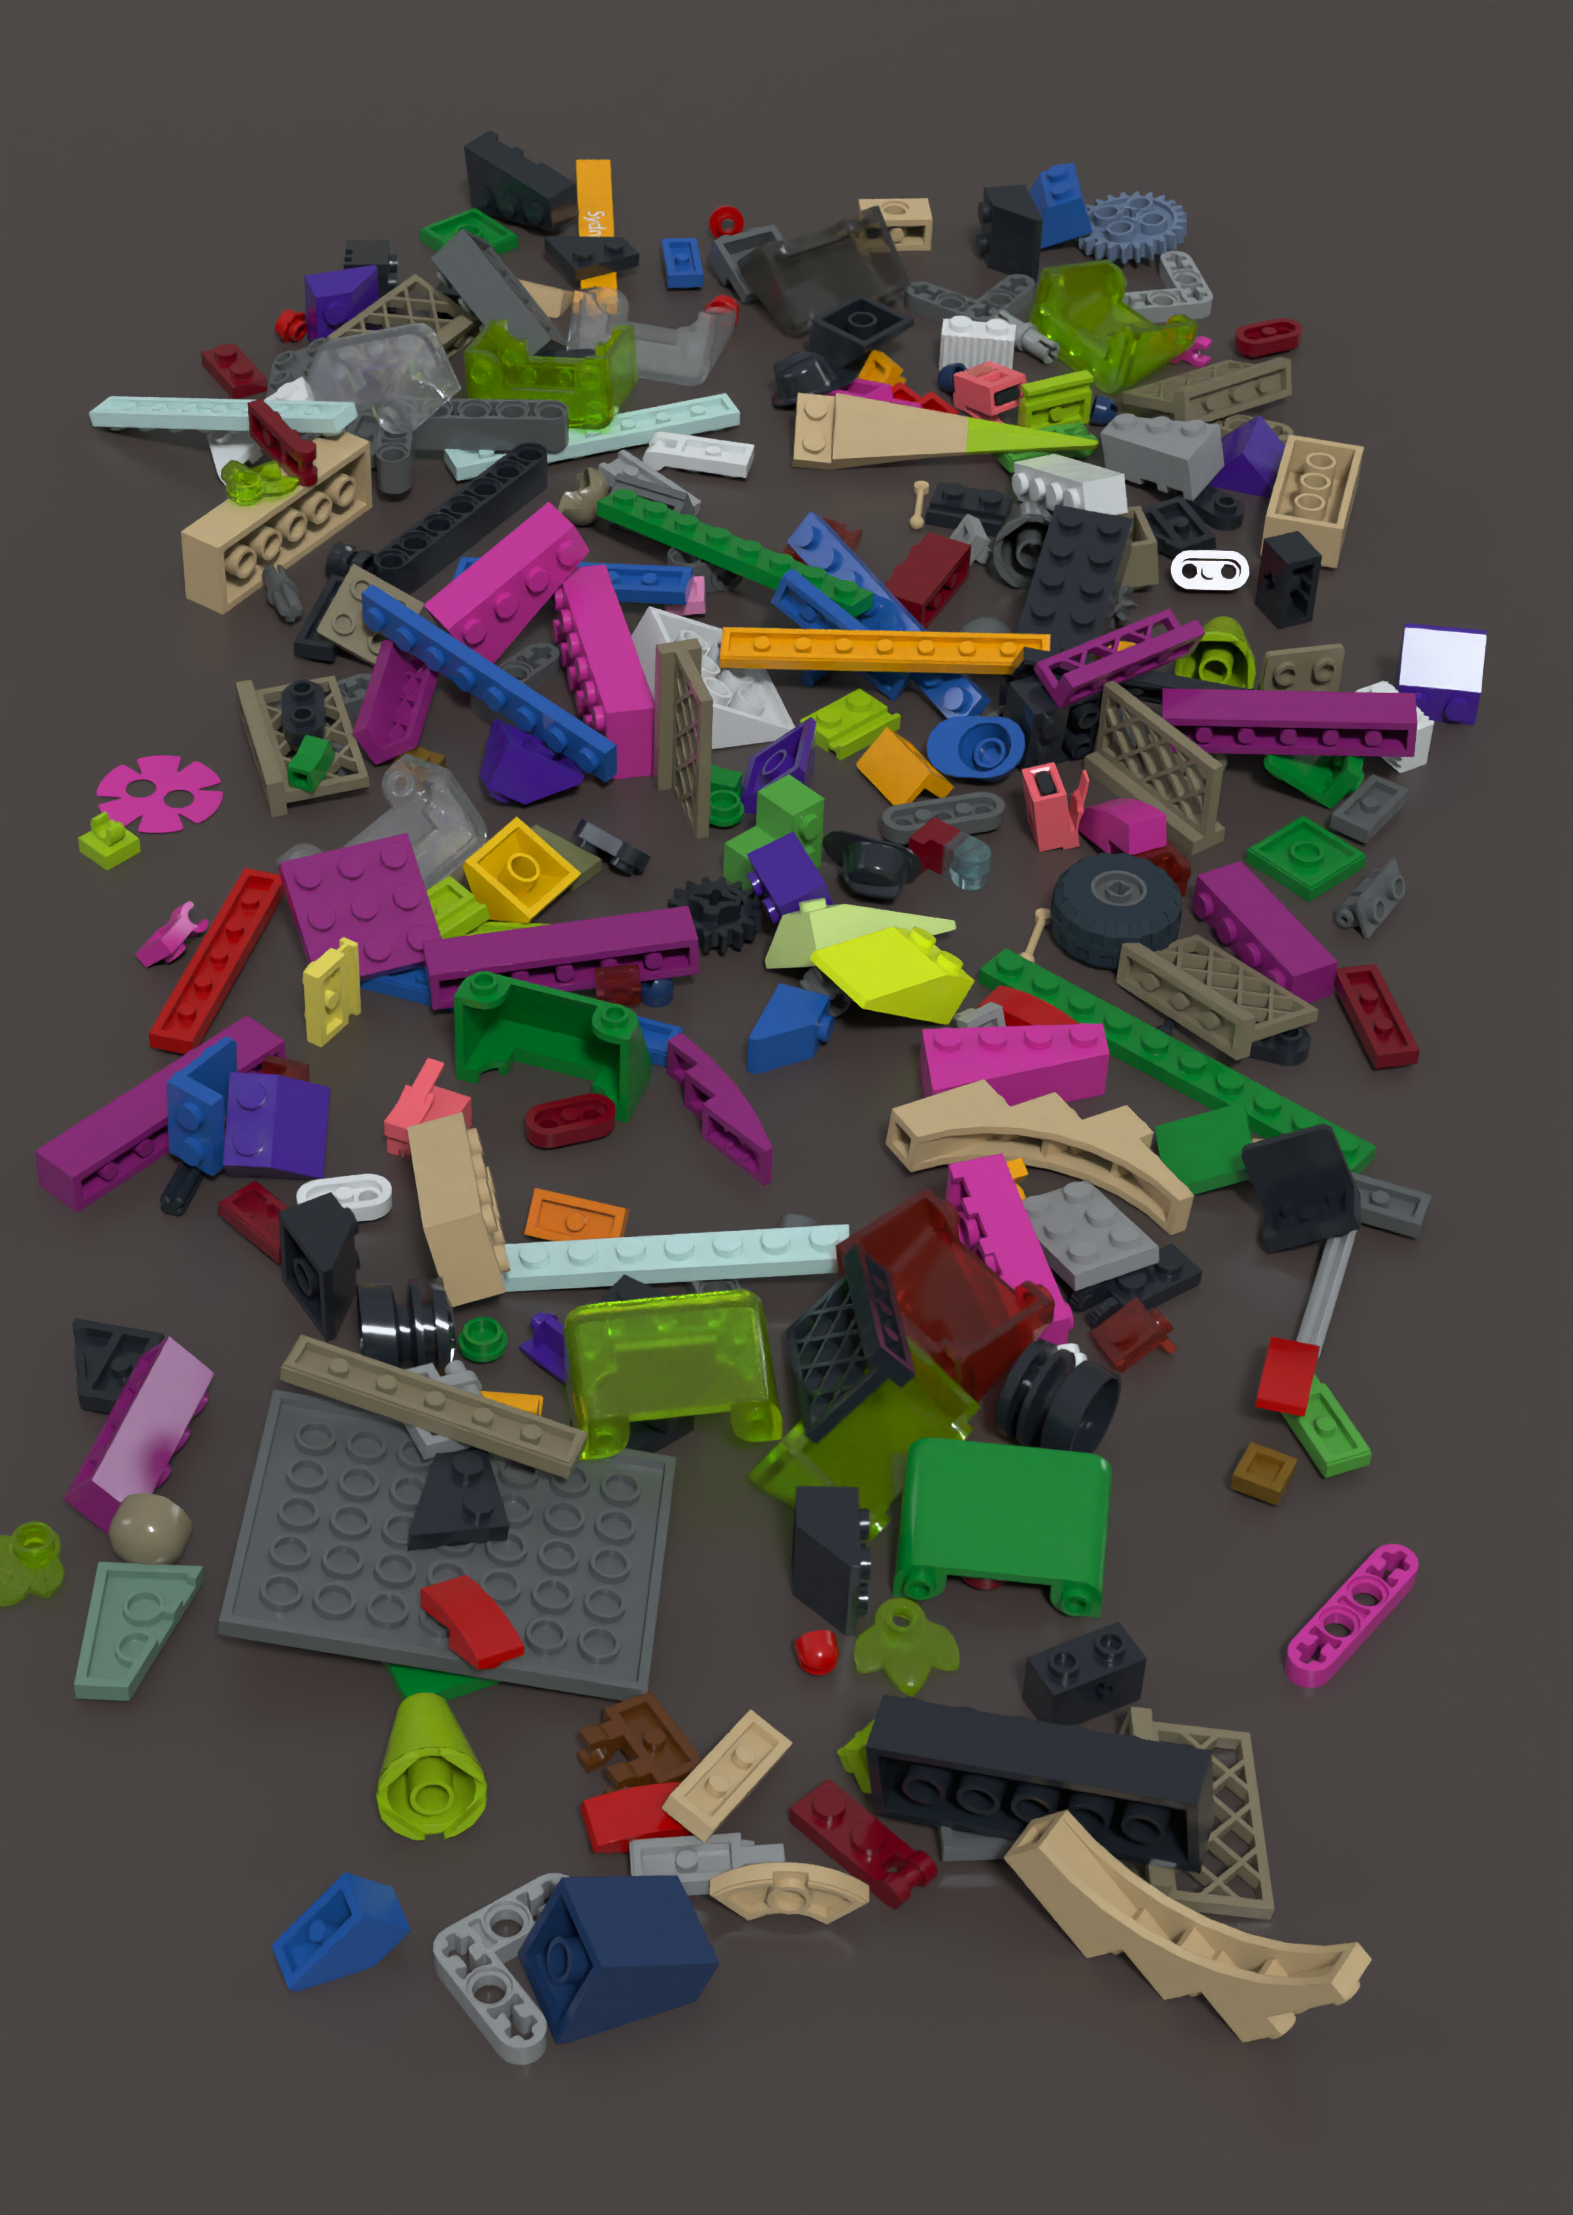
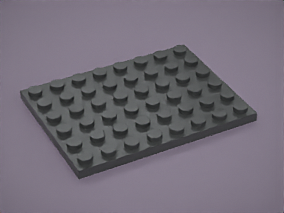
[217,1389,677,1701]

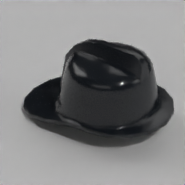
[772,350,857,406]
[822,830,922,900]

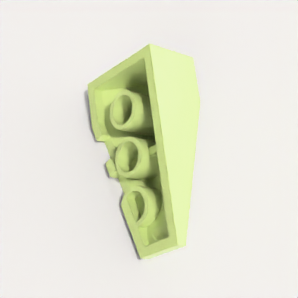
[765,898,956,969]

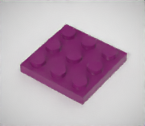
[278,833,442,981]

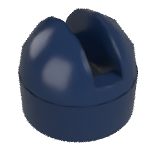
[937,363,967,394]
[1089,394,1118,426]
[638,977,674,1007]

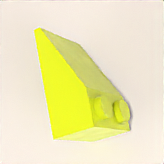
[809,926,975,1025]

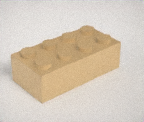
[1260,435,1364,568]
[407,1112,511,1307]

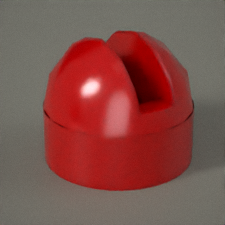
[794,1630,839,1676]

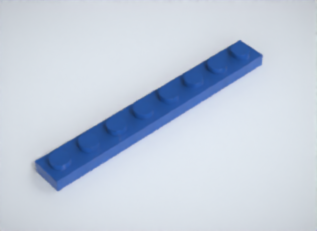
[787,511,991,718]
[361,584,617,783]

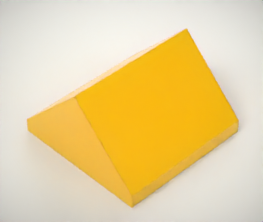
[463,817,581,924]

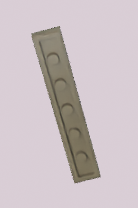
[280,1334,588,1479]

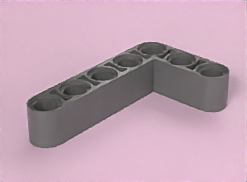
[375,398,569,494]

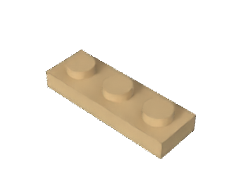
[662,1709,793,1843]

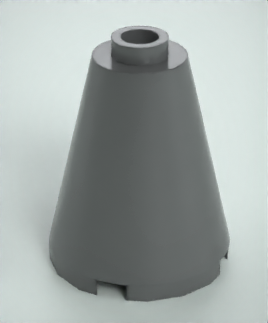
[993,501,1052,588]

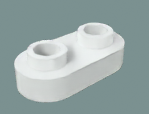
[296,1174,392,1222]

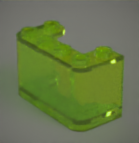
[464,319,638,430]

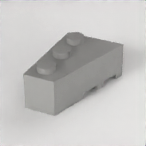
[1101,414,1224,501]

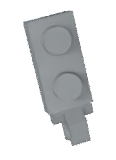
[629,1833,786,1896]

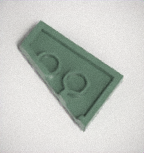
[74,1562,205,1701]

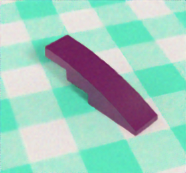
[667,1033,773,1186]

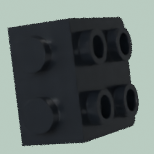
[1241,1124,1361,1253]

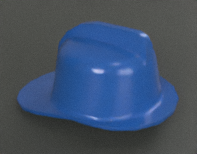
[927,716,1026,782]

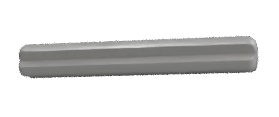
[1296,1230,1357,1358]

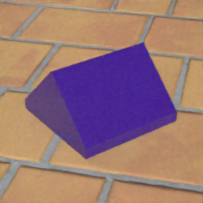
[1209,415,1285,499]
[740,717,817,814]

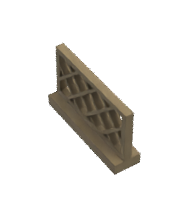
[325,274,483,400]
[1123,357,1292,423]
[653,638,713,839]
[235,675,370,818]
[1083,680,1225,856]
[1116,934,1319,1060]
[1119,1706,1275,1920]

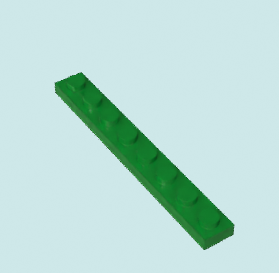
[596,489,874,618]

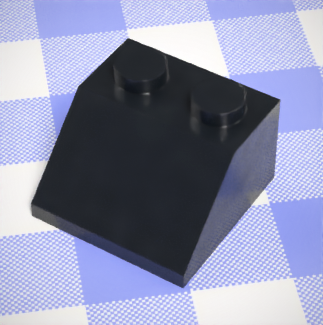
[975,184,1043,283]
[810,293,914,369]
[278,1192,360,1342]

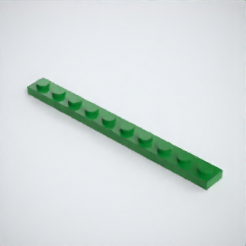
[978,948,1376,1174]

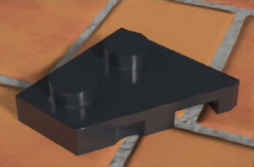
[545,236,639,282]
[1142,495,1216,558]
[72,1318,164,1414]
[407,1449,510,1550]

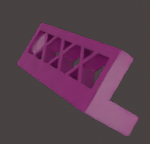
[1033,608,1206,709]
[352,639,439,765]

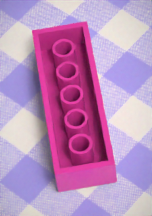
[551,564,655,780]

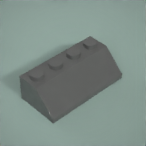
[431,229,574,374]

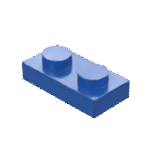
[661,238,704,290]

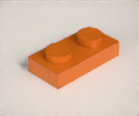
[524,1188,630,1241]

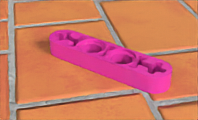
[1284,1544,1419,1688]

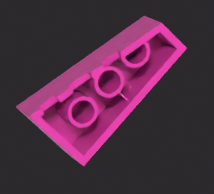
[424,502,590,664]
[919,1023,1110,1107]
[942,1153,1074,1364]

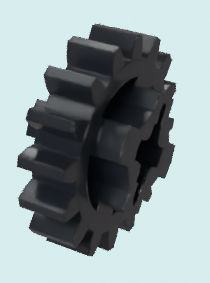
[667,877,762,953]

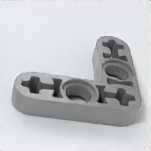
[1111,251,1213,325]
[433,1873,569,2065]

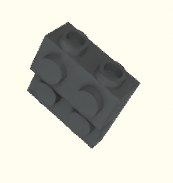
[707,224,807,304]

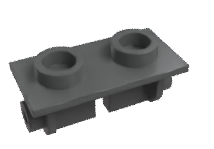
[1336,857,1405,939]

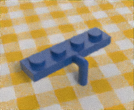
[771,568,914,701]

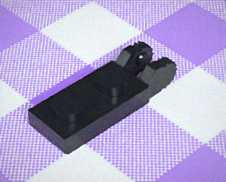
[1069,1243,1202,1331]

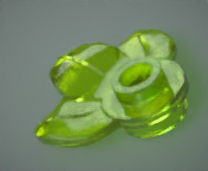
[221,460,299,506]
[0,1521,65,1607]
[854,1598,960,1697]

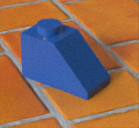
[747,983,835,1074]
[271,1872,411,1992]

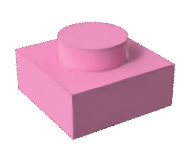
[665,576,706,616]

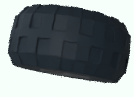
[1050,853,1183,972]

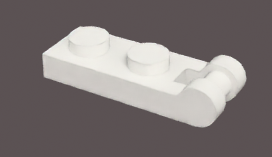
[643,432,755,478]

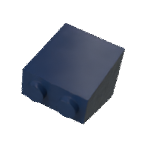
[517,1875,720,2044]

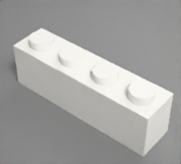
[1012,454,1128,515]

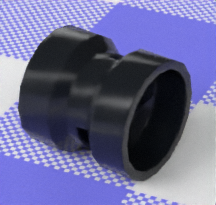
[325,541,376,578]

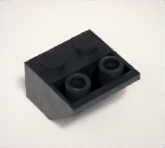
[1003,674,1103,774]
[792,1486,871,1636]

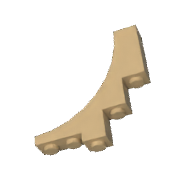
[885,1079,1194,1236]
[1004,1810,1372,2043]

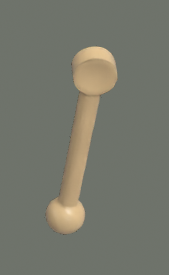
[909,481,929,530]
[1020,908,1050,963]

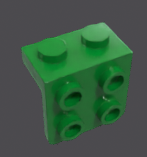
[1263,754,1366,809]

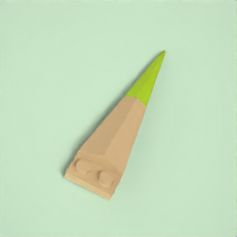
[792,393,1099,470]

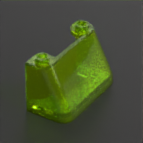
[1029,259,1199,394]
[563,1289,782,1460]
[747,1335,981,1542]

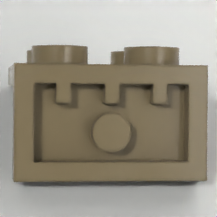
[316,564,425,666]
[1252,643,1345,692]

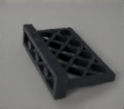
[785,1244,916,1444]

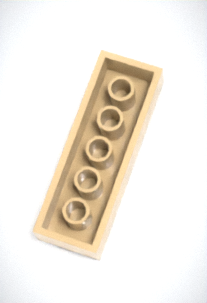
[181,431,372,615]

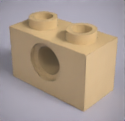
[857,198,933,252]

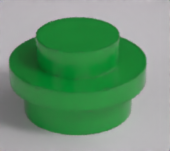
[709,790,744,828]
[458,1317,507,1362]

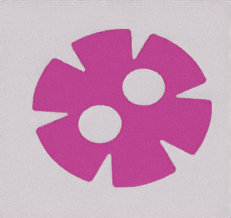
[96,755,223,833]

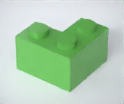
[723,775,825,900]

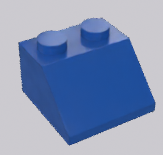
[1029,162,1093,249]

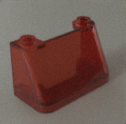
[835,1188,1055,1415]

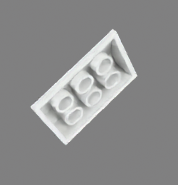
[631,606,795,749]

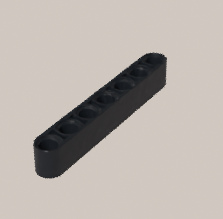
[374,443,548,595]

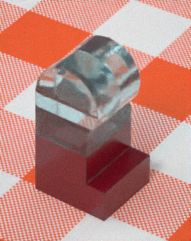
[909,817,991,890]

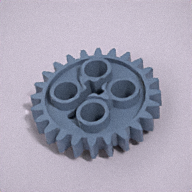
[1075,191,1187,264]

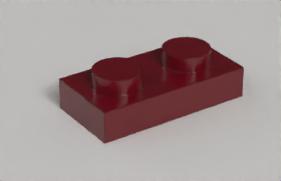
[201,343,267,399]

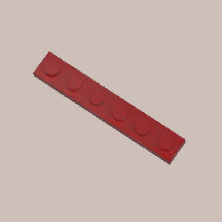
[149,868,285,1054]

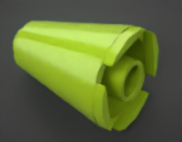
[1174,616,1257,689]
[376,1692,487,1841]

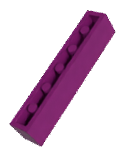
[1161,688,1418,757]
[422,906,699,1010]
[35,1016,287,1213]

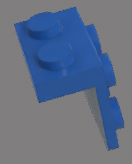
[166,1036,237,1177]

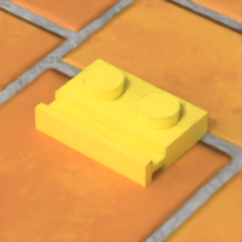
[302,937,361,1048]

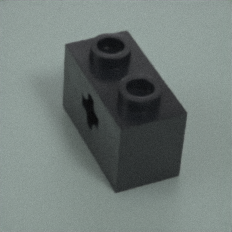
[1255,531,1322,630]
[1022,1621,1147,1726]

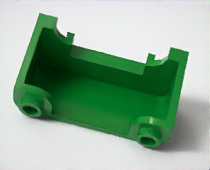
[454,971,653,1123]
[892,1437,1112,1618]

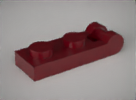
[248,398,318,487]
[789,1779,938,1909]

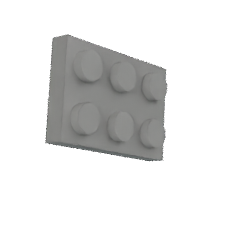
[1022,1180,1159,1291]

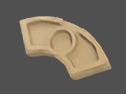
[709,1862,869,1924]

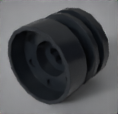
[356,1277,456,1377]
[994,1338,1122,1454]

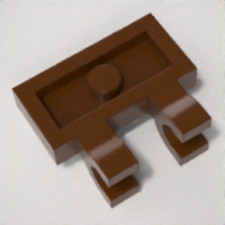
[576,1690,703,1794]

